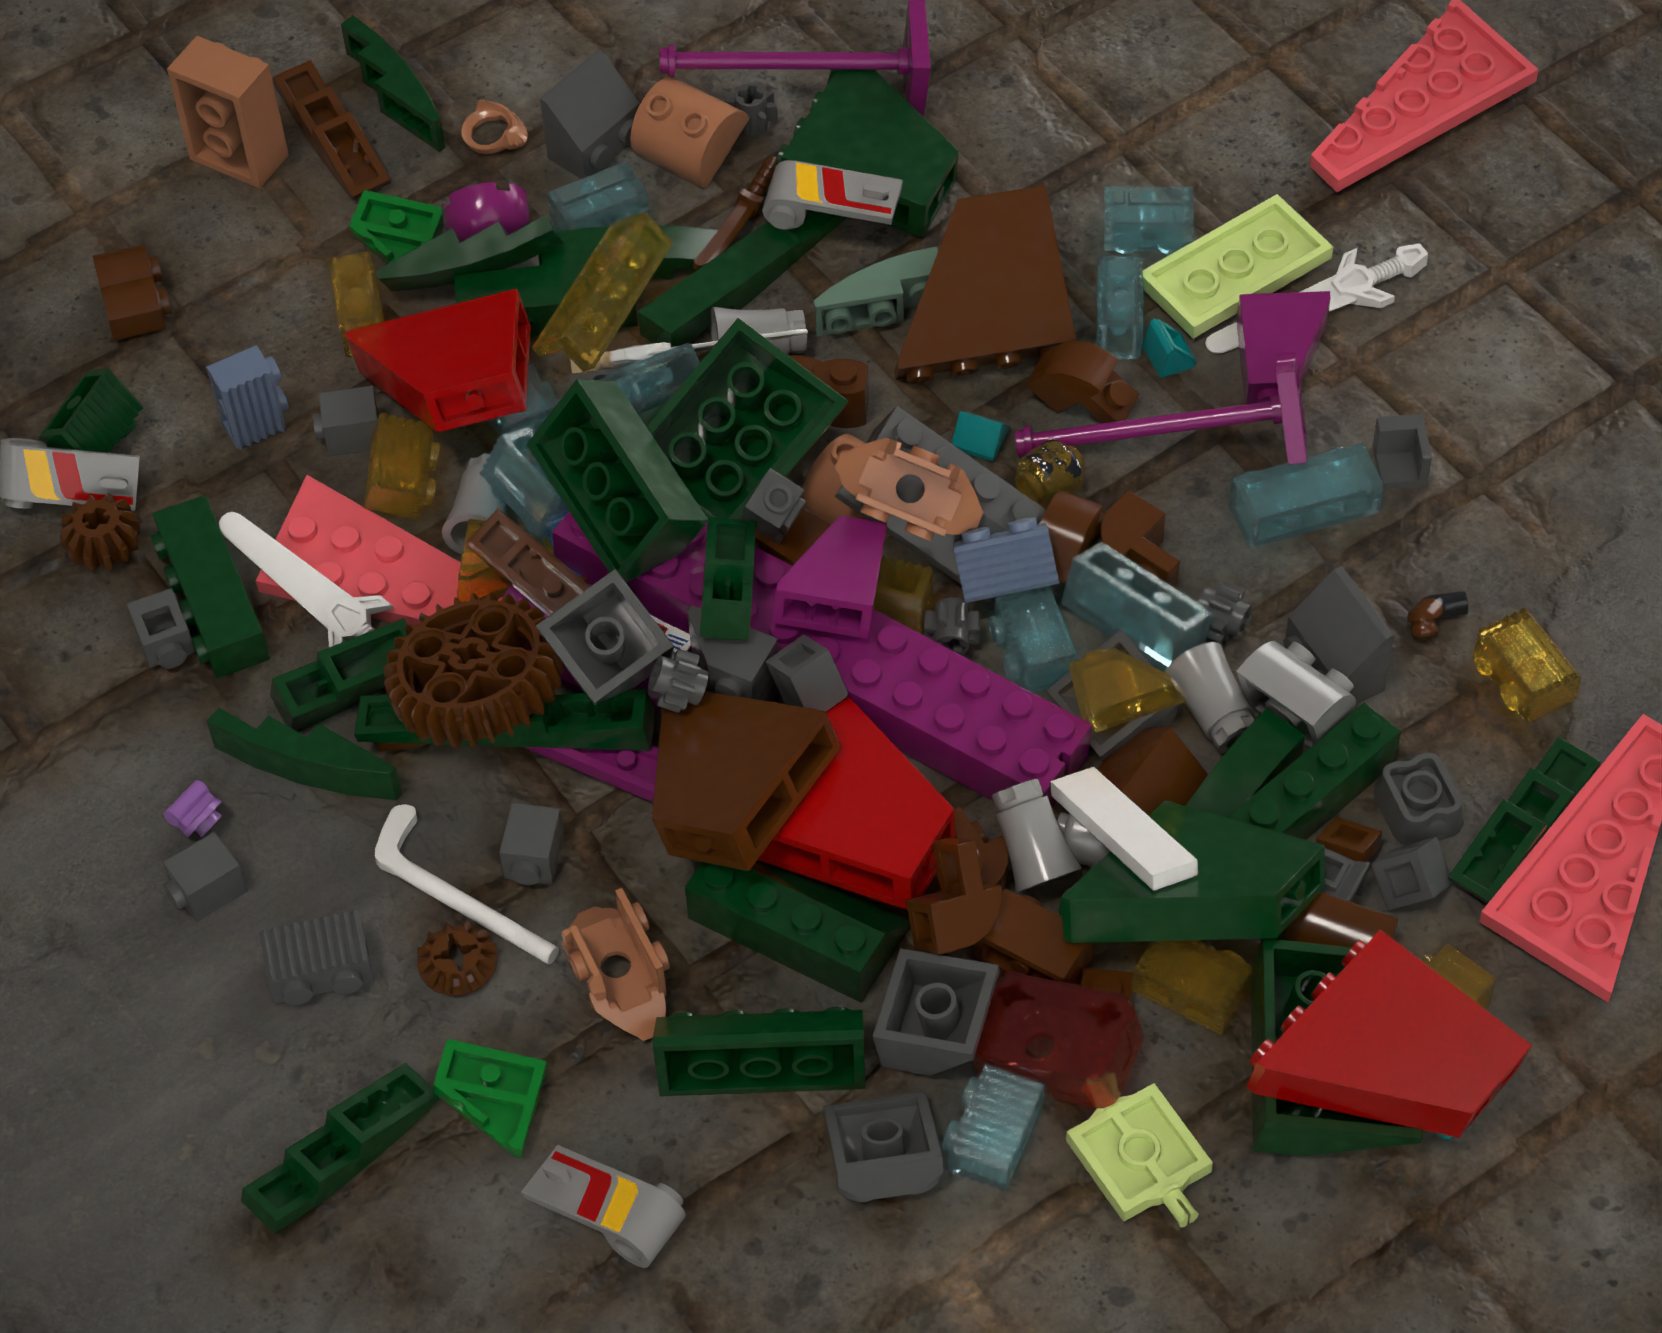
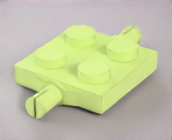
[1066,1076,1213,1227]

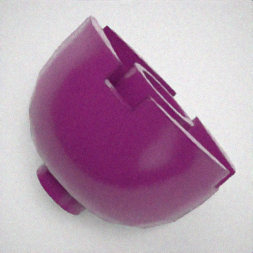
[441,182,530,241]

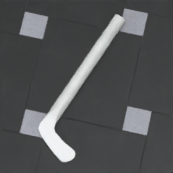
[375,804,559,965]

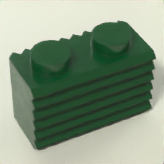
[39,368,143,453]

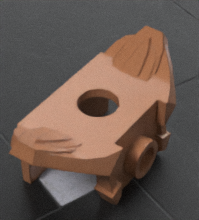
[834,438,984,541]
[561,888,670,1041]

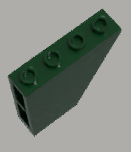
[776,51,959,237]
[1059,800,1325,943]

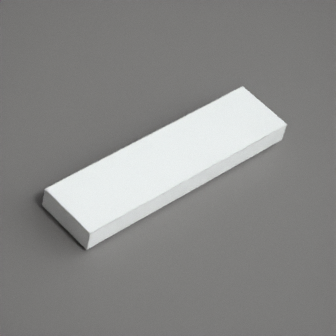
[1050,767,1198,891]

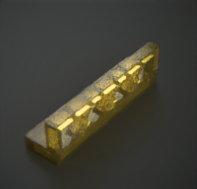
[532,211,673,372]

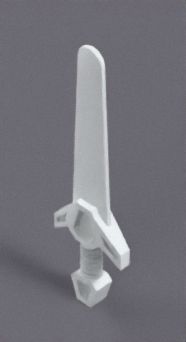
[1205,243,1428,354]
[570,329,808,374]
[219,512,394,647]

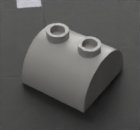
[1236,641,1356,749]

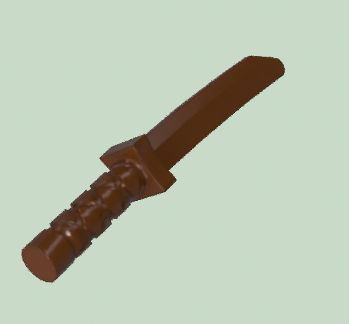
[693,156,777,270]

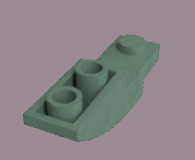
[814,246,938,336]

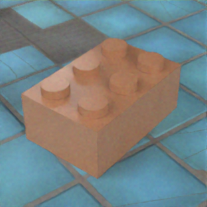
[167,36,289,188]

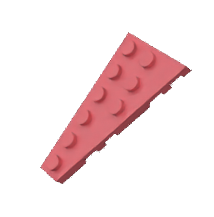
[1310,0,1539,192]
[256,475,507,626]
[1479,714,1662,1003]

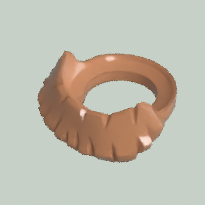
[461,100,528,154]

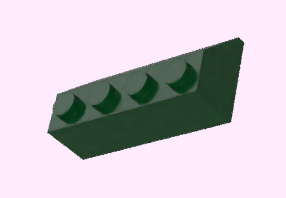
[526,379,709,583]
[685,860,911,1003]
[653,1007,866,1097]

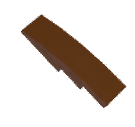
[273,60,391,201]

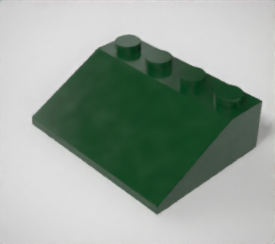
[647,318,848,520]
[1251,938,1423,1156]

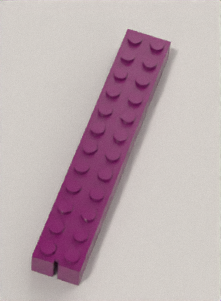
[552,512,1093,807]

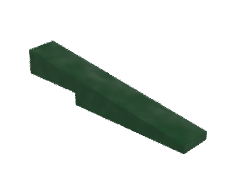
[638,210,847,356]
[354,689,655,751]

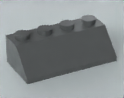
[834,406,1046,603]

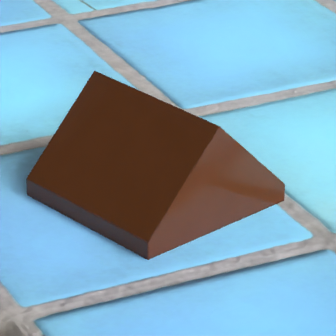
[1097,726,1208,815]

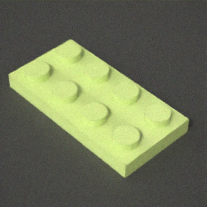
[1138,194,1333,339]

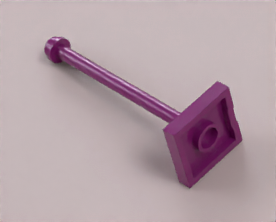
[659,0,931,117]
[1015,351,1308,465]

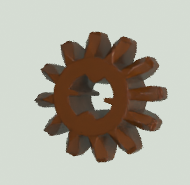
[60,493,141,572]

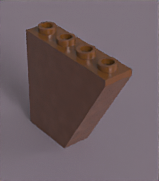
[894,185,1076,384]
[652,691,841,871]

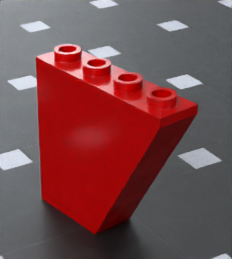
[345,288,531,432]
[758,695,956,910]
[1246,930,1532,1138]

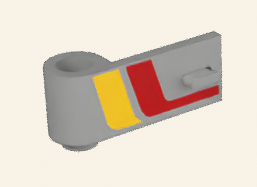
[762,160,903,230]
[0,438,140,511]
[521,1145,686,1268]

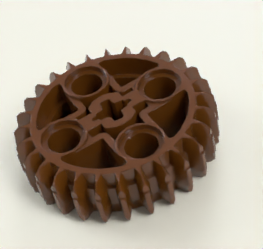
[383,592,565,749]

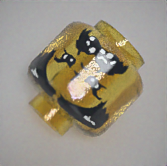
[1014,439,1084,508]

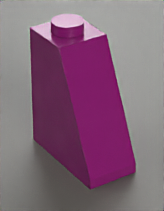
[1236,291,1331,404]
[772,515,887,639]

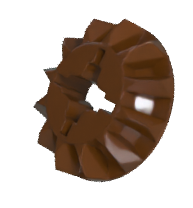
[417,921,498,996]

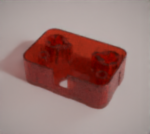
[971,971,1144,1108]

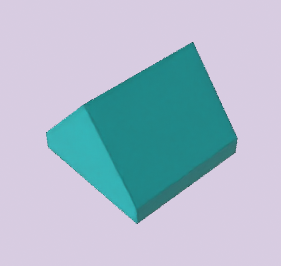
[1142,318,1197,378]
[951,411,1010,462]

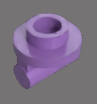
[164,780,222,838]

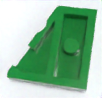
[349,190,444,264]
[433,1039,547,1158]

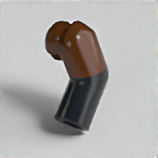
[1407,591,1468,638]

